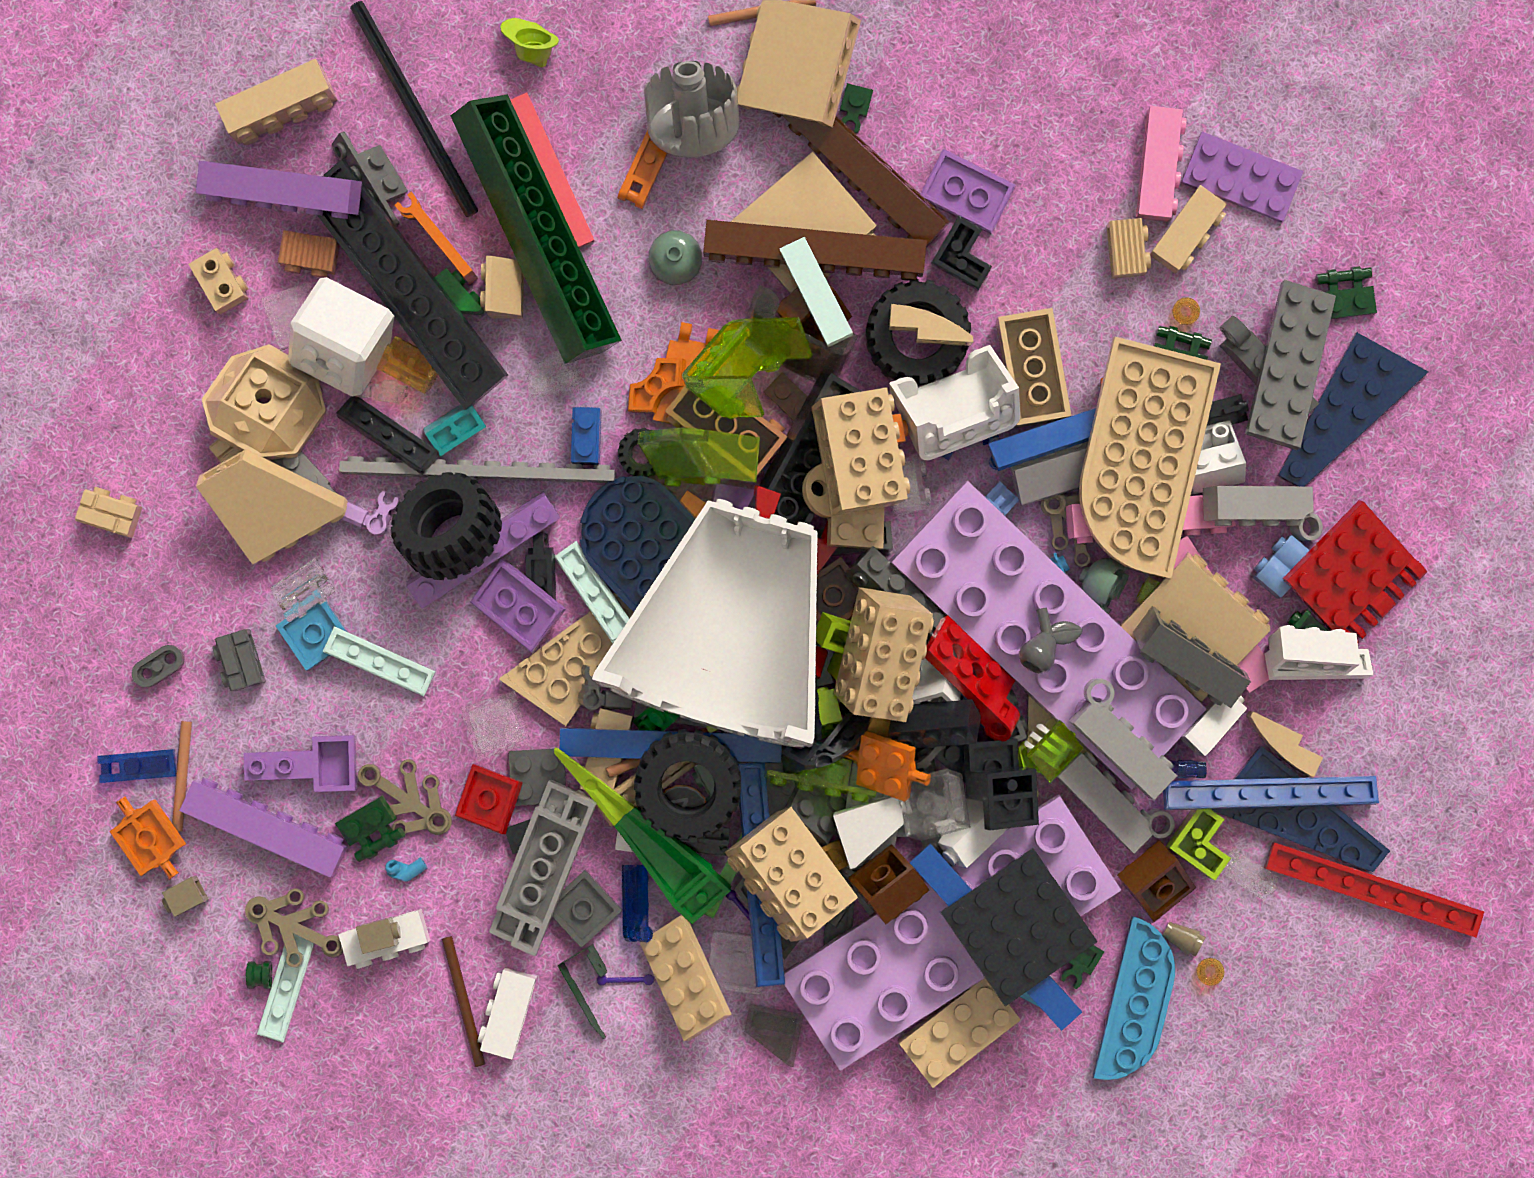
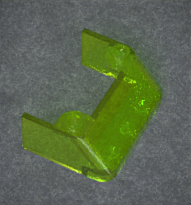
[682,317,812,419]
[638,428,760,487]

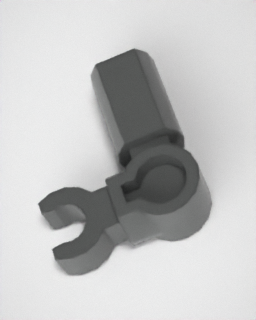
[578,665,632,710]

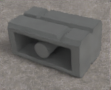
[212,629,266,691]

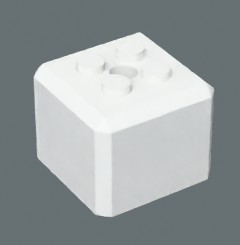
[288,277,394,396]

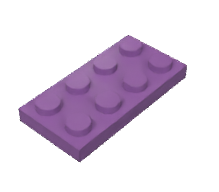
[1181,131,1303,223]

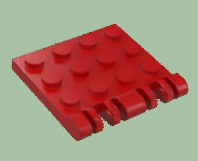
[1282,500,1427,643]

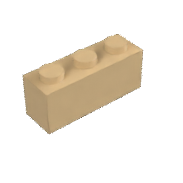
[1150,185,1227,274]
[577,708,634,790]

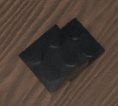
[963,738,1039,830]

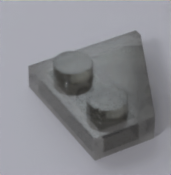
[744,1003,804,1067]

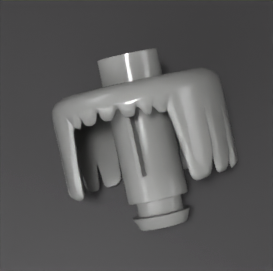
[644,61,740,158]

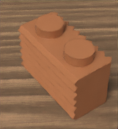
[278,230,340,278]

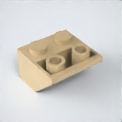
[480,256,524,319]

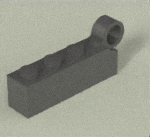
[1219,316,1319,413]

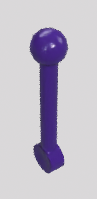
[726,890,750,921]
[597,974,654,986]

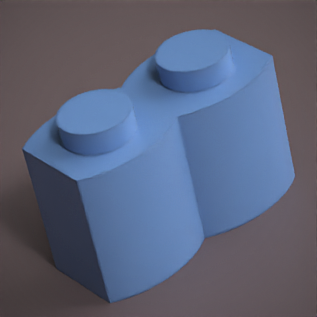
[1252,535,1310,599]

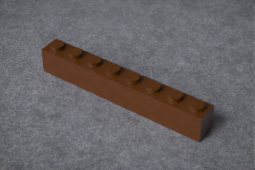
[773,113,950,247]
[703,219,927,281]

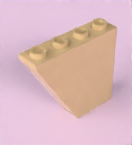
[196,449,348,564]

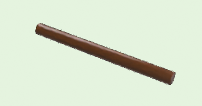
[442,936,485,1067]

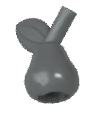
[1019,607,1082,674]

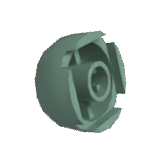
[648,230,702,285]
[1079,558,1130,614]

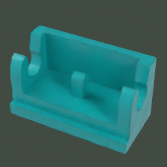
[423,404,486,456]

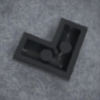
[931,216,992,291]

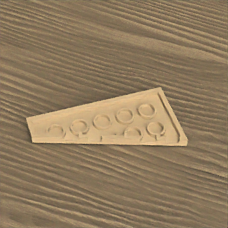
[499,593,634,726]

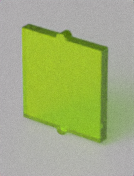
[1027,720,1083,783]

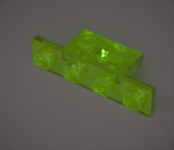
[764,758,876,803]

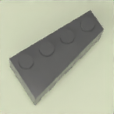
[1133,606,1251,708]

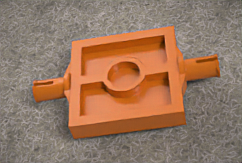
[844,731,931,802]
[109,796,186,880]

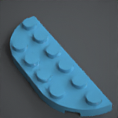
[1093,916,1175,1080]

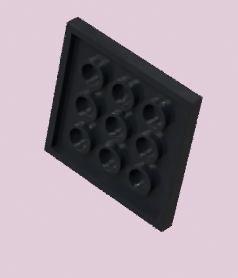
[940,848,1098,1007]

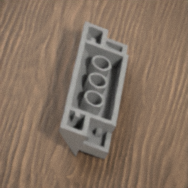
[1010,442,1088,506]
[489,780,597,956]

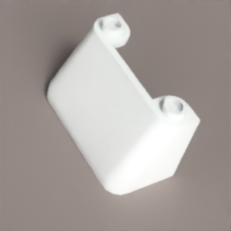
[889,345,1020,460]

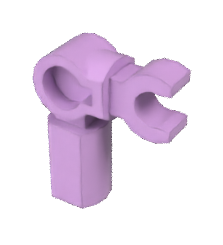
[341,491,399,536]

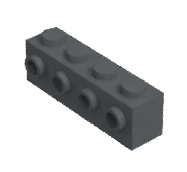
[844,546,946,645]

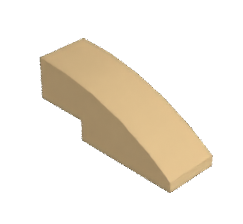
[889,304,973,346]
[1247,711,1323,777]

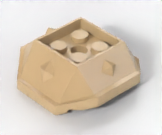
[202,344,326,460]

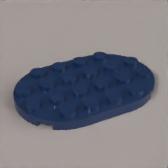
[580,476,696,612]

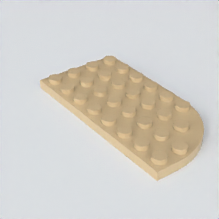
[1079,337,1221,579]

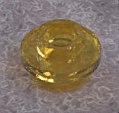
[1172,297,1200,325]
[1196,958,1225,986]

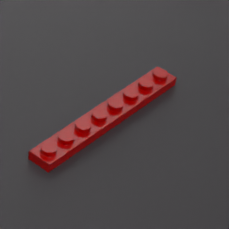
[1264,842,1485,938]

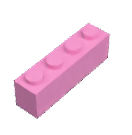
[1135,106,1186,222]

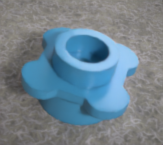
[1049,553,1070,574]

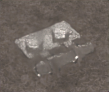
[270,558,335,622]

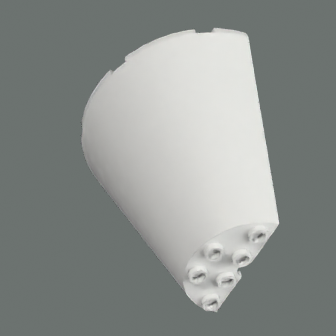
[592,499,817,748]

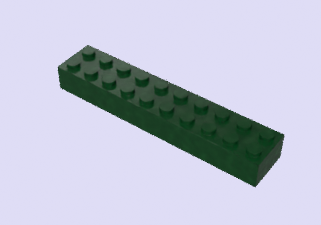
[450,94,622,364]

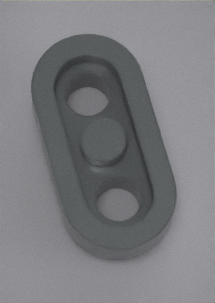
[132,645,185,687]

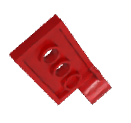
[925,615,1020,742]

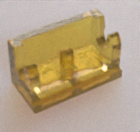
[376,336,438,394]

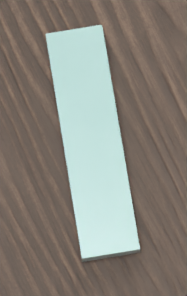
[780,237,853,347]
[555,541,630,643]
[323,626,435,696]
[257,933,314,1042]

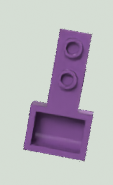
[244,735,357,792]

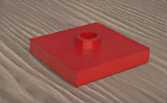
[455,764,523,834]

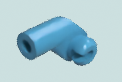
[385,857,428,882]

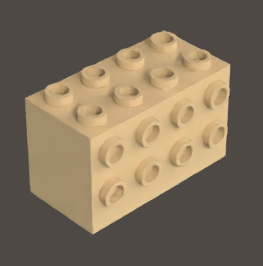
[812,388,910,516]
[833,587,934,722]
[725,807,858,942]

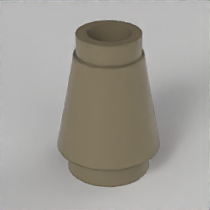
[1162,922,1206,957]

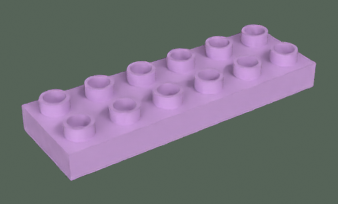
[889,481,1207,790]
[784,794,1121,1071]

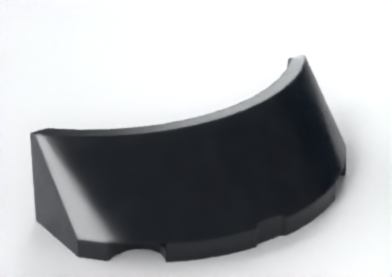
[782,702,871,775]

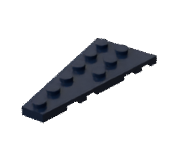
[1277,332,1429,487]
[1211,746,1390,872]

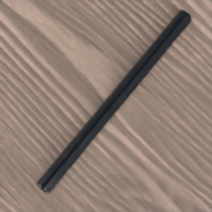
[350,1,478,217]

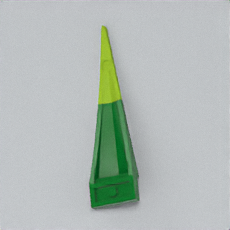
[554,747,732,924]

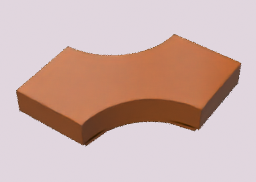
[628,358,686,413]

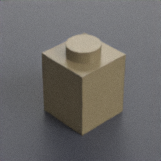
[162,875,209,917]
[356,917,401,954]

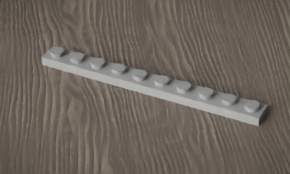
[339,456,616,483]

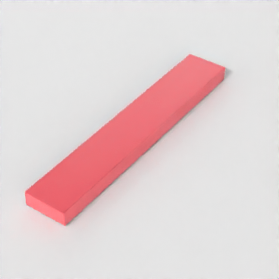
[511,92,595,248]

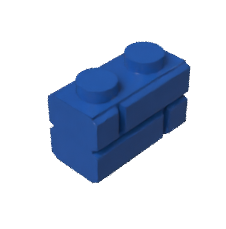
[571,407,602,465]

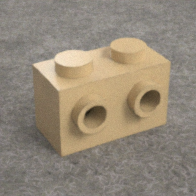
[188,248,249,315]

